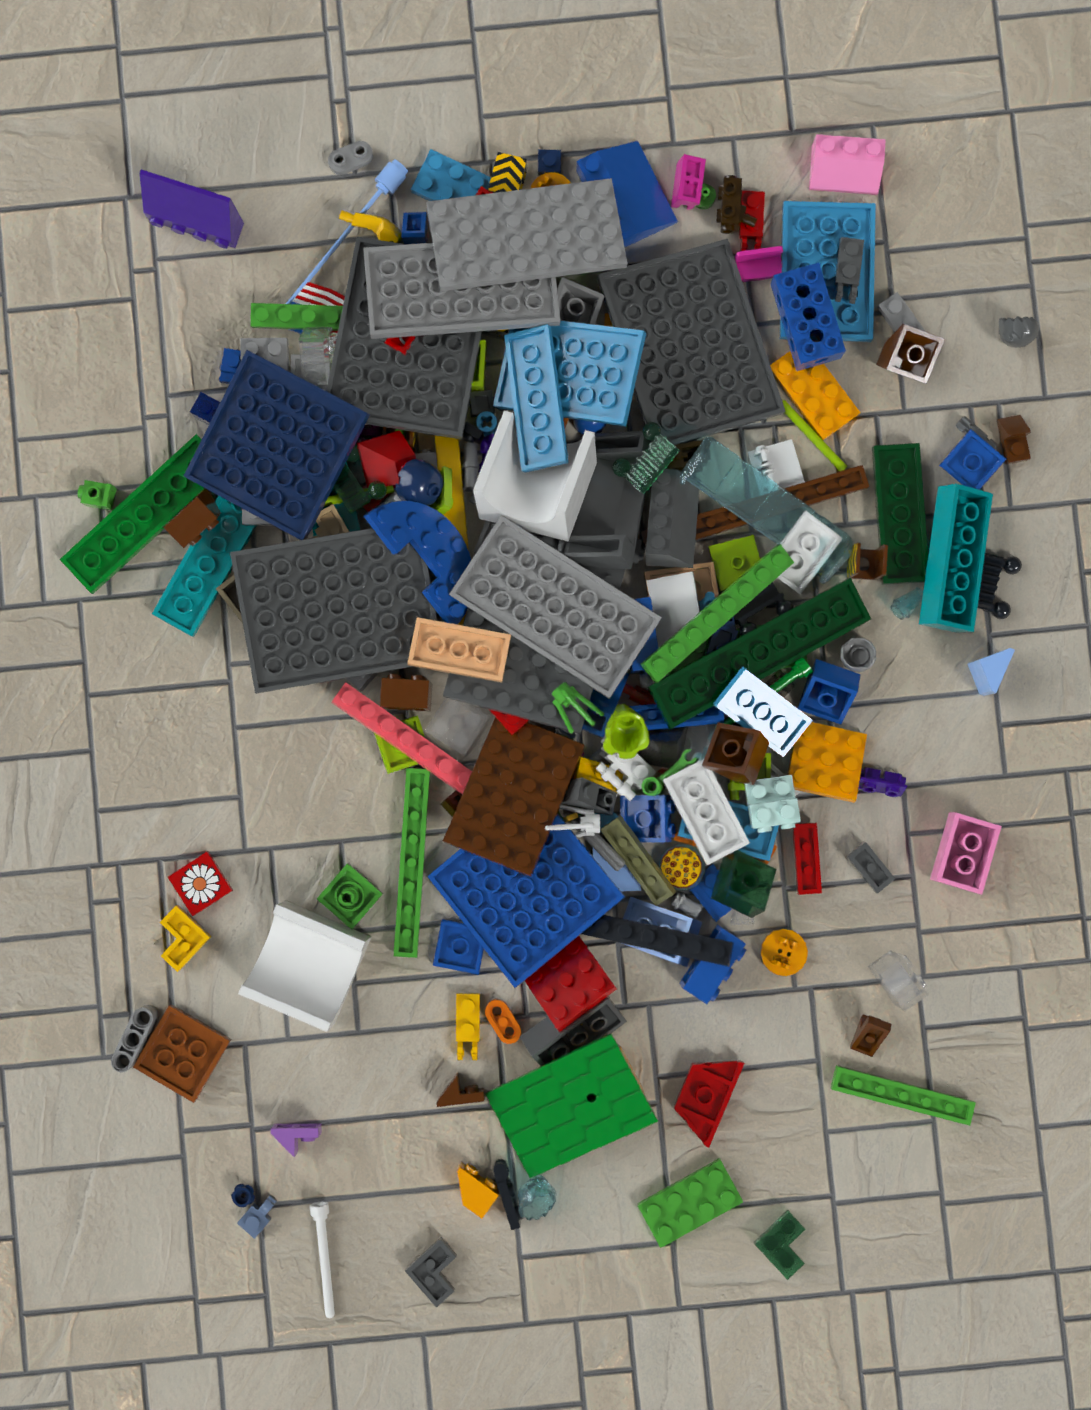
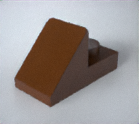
[997,415,1031,465]
[850,1015,891,1057]
[436,1072,485,1107]

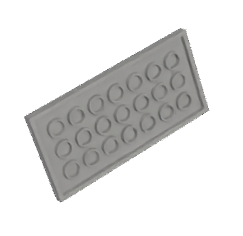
[426,178,627,292]
[363,243,560,339]
[449,515,662,699]

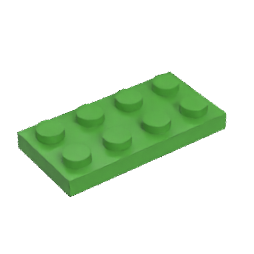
[637,1158,743,1248]

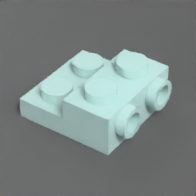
[744,775,801,833]

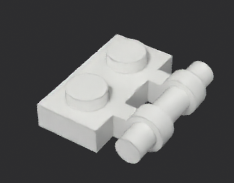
[595,753,656,801]

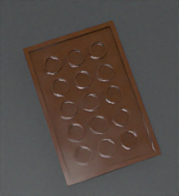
[443,718,585,877]

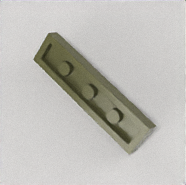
[600,815,676,906]

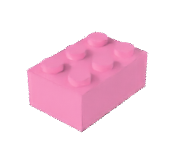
[930,812,1002,895]

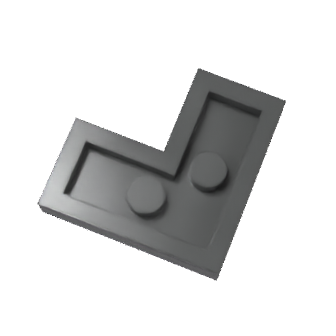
[405,1237,457,1308]

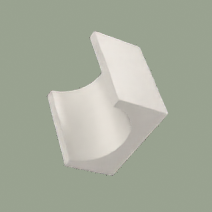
[473,411,597,541]
[238,901,371,1032]

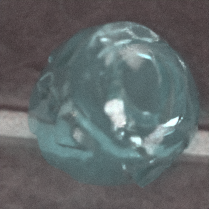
[518,1175,557,1221]

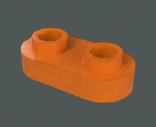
[485,999,521,1044]

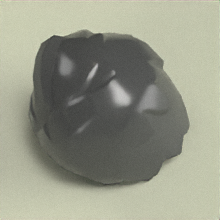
[999,316,1039,348]

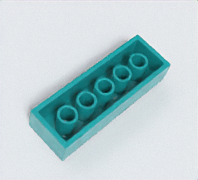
[919,484,993,633]

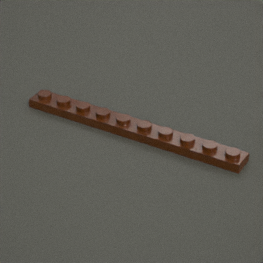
[640,465,869,550]

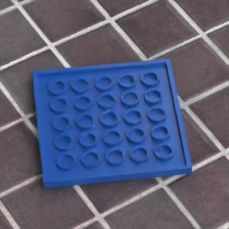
[427,813,625,988]

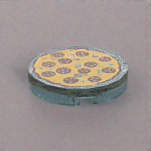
[659,844,706,891]

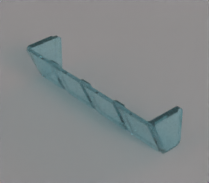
[679,437,853,584]

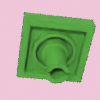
[317,863,384,930]

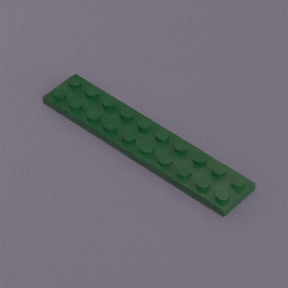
[647,578,871,729]

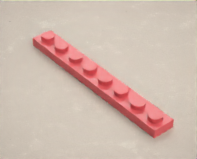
[331,682,472,794]

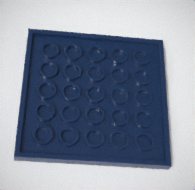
[184,350,370,540]

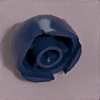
[396,459,443,506]

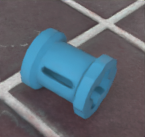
[476,411,497,437]

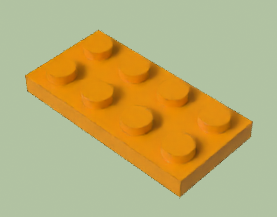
[770,351,861,441]

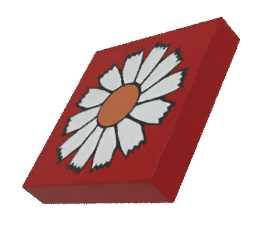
[168,851,233,917]

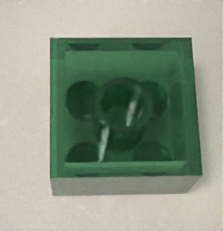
[711,850,777,918]

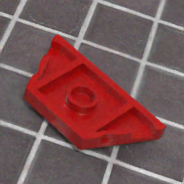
[673,1060,745,1148]

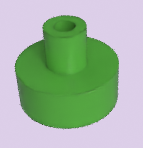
[696,184,716,209]

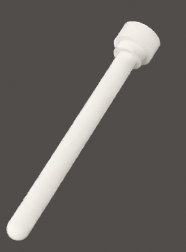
[310,1201,335,1318]

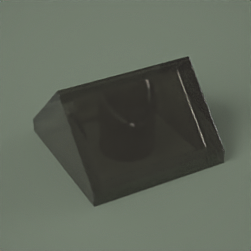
[637,726,688,769]

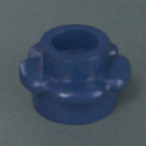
[231,1184,255,1208]

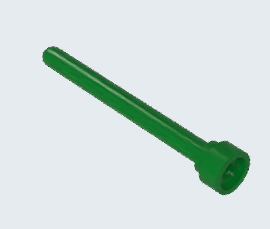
[715,658,813,728]

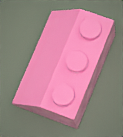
[809,134,886,195]

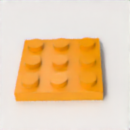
[787,722,867,803]

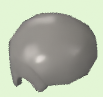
[841,638,877,673]

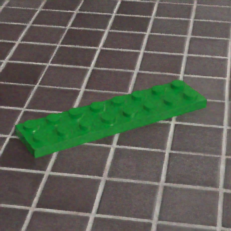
[59,434,204,594]

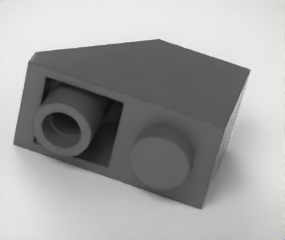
[562,778,617,815]

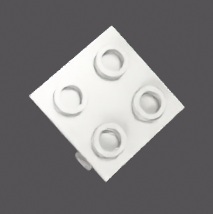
[748,439,805,495]

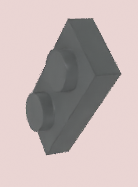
[846,842,895,894]

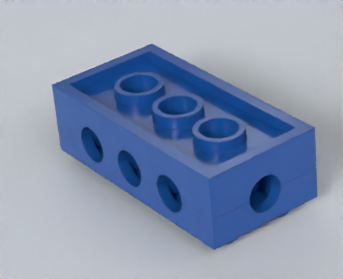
[770,262,846,371]

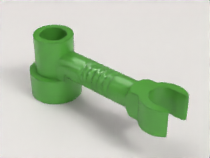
[642,749,699,796]

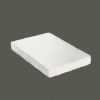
[777,510,843,594]
[646,571,700,648]

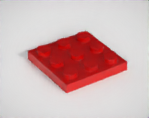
[525,936,617,1032]

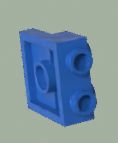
[620,795,676,843]

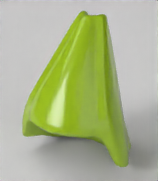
[603,704,649,759]

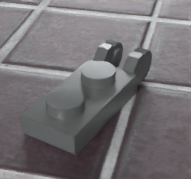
[834,237,864,304]

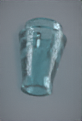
[890,587,923,620]

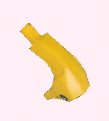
[339,210,402,244]

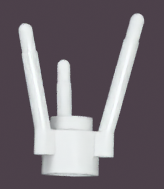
[545,804,600,838]

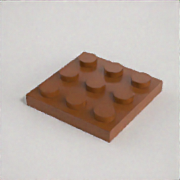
[133,1004,232,1103]

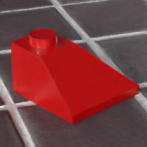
[356,430,416,489]

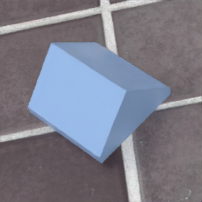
[967,648,1015,696]

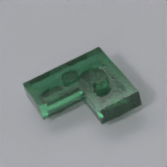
[754,1210,806,1280]

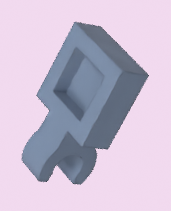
[237,1195,277,1239]

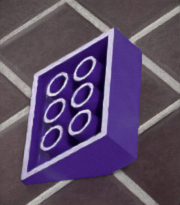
[139,169,244,249]

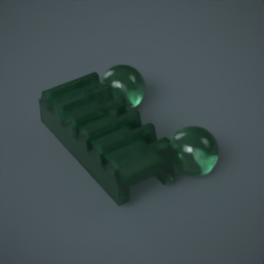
[612,422,680,494]
[333,444,387,514]

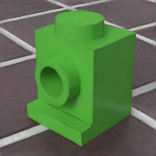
[78,480,117,511]

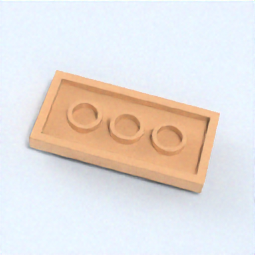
[407,617,511,683]

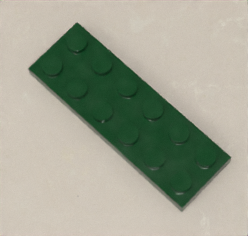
[872,443,928,585]

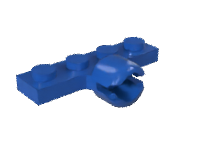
[629,704,724,730]

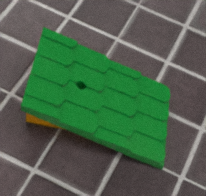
[485,1033,658,1178]

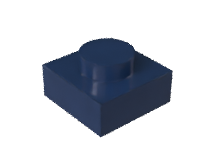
[538,149,561,175]

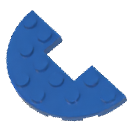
[364,501,471,625]

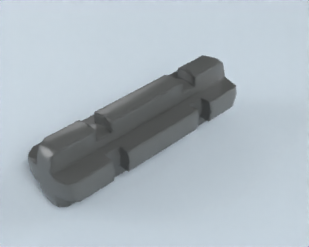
[956,416,997,449]

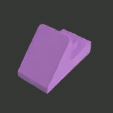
[271,1123,322,1157]

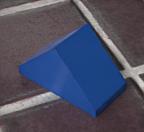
[402,212,428,245]

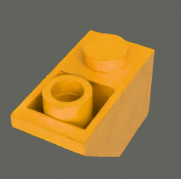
[457,1162,499,1219]

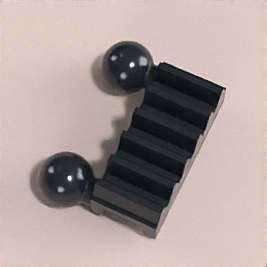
[977,553,1022,619]
[734,582,795,636]

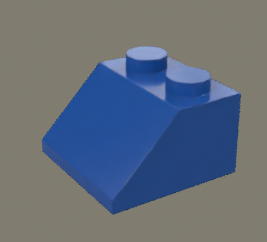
[797,659,861,725]

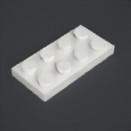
[662,759,750,865]

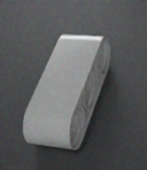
[111,1005,159,1073]

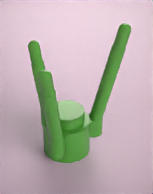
[552,682,604,733]

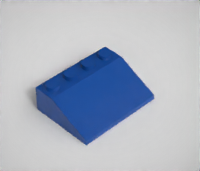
[576,141,678,247]

